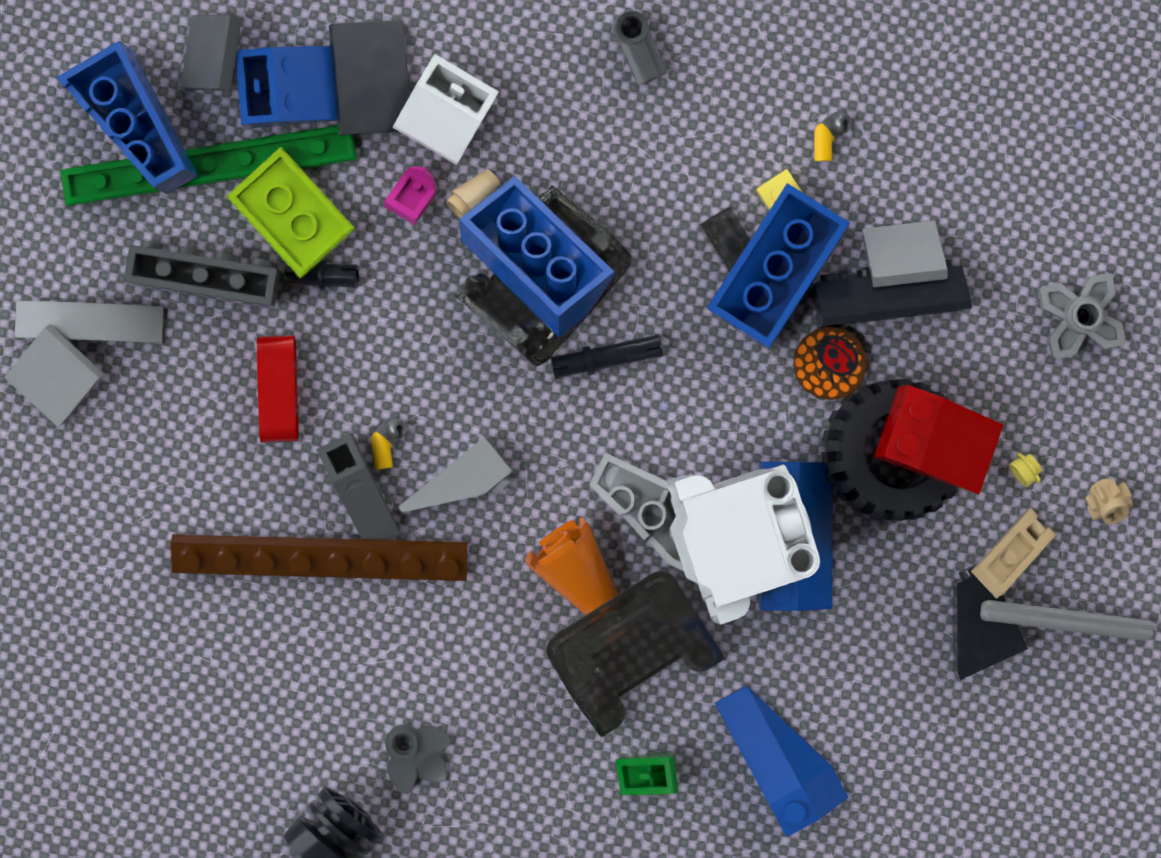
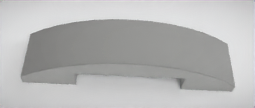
[15,301,164,343]

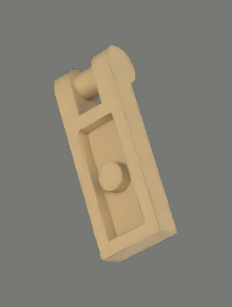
[971,507,1056,598]

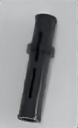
[550,334,663,380]

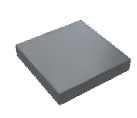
[862,220,948,287]
[4,324,104,427]

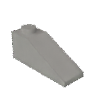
[398,437,513,513]

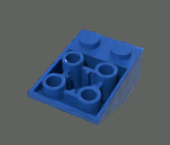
[236,46,337,129]

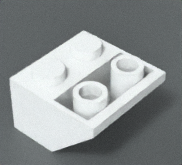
[393,54,499,165]

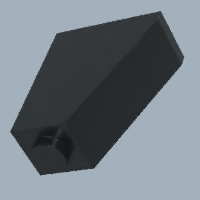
[952,564,1028,680]

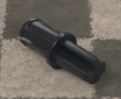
[284,261,359,290]

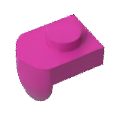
[384,166,437,226]

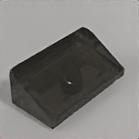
[699,207,750,274]

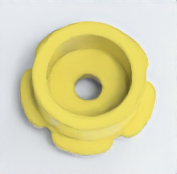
[1009,453,1042,488]

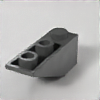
[316,433,400,540]

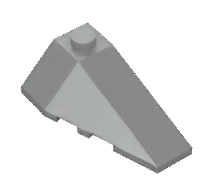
[589,452,684,571]

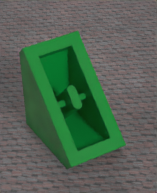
[615,751,679,795]

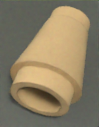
[446,169,501,219]

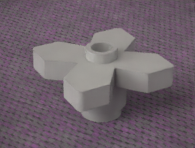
[1038,273,1126,359]

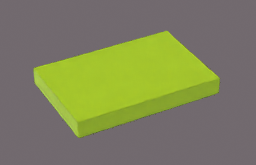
[226,147,356,279]

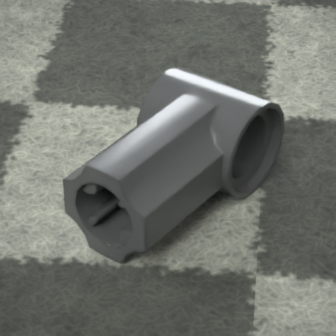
[613,10,667,86]

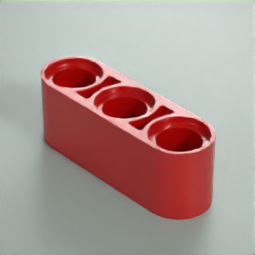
[257,335,299,443]

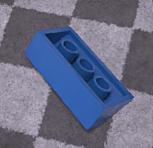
[459,176,615,337]
[707,183,850,351]
[758,461,833,611]

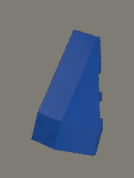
[714,685,849,837]

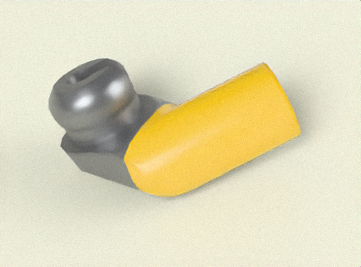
[814,112,852,162]
[371,417,407,470]

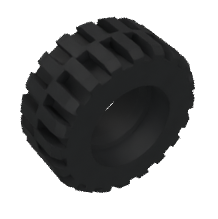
[821,379,958,521]

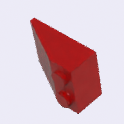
[874,385,1004,495]

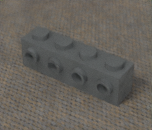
[124,240,281,307]

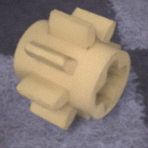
[1085,479,1134,524]

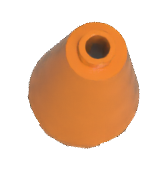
[525,517,621,622]

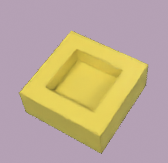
[756,169,803,210]

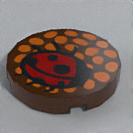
[793,326,867,400]

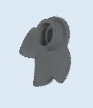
[385,725,451,794]

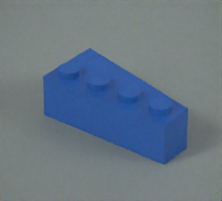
[56,41,198,194]

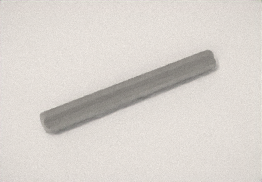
[980,600,1154,641]

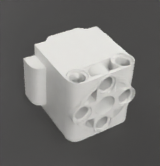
[667,464,820,625]

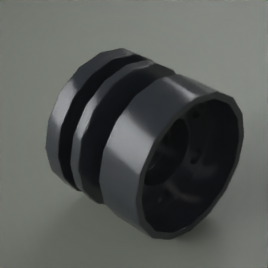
[283,786,383,858]

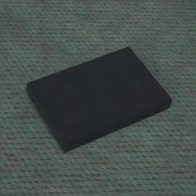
[329,20,410,136]

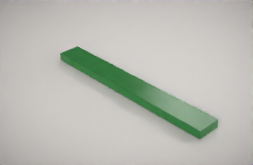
[60,125,358,207]

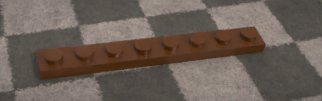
[170,534,468,581]

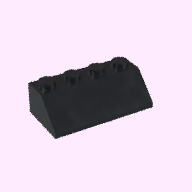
[812,260,972,328]

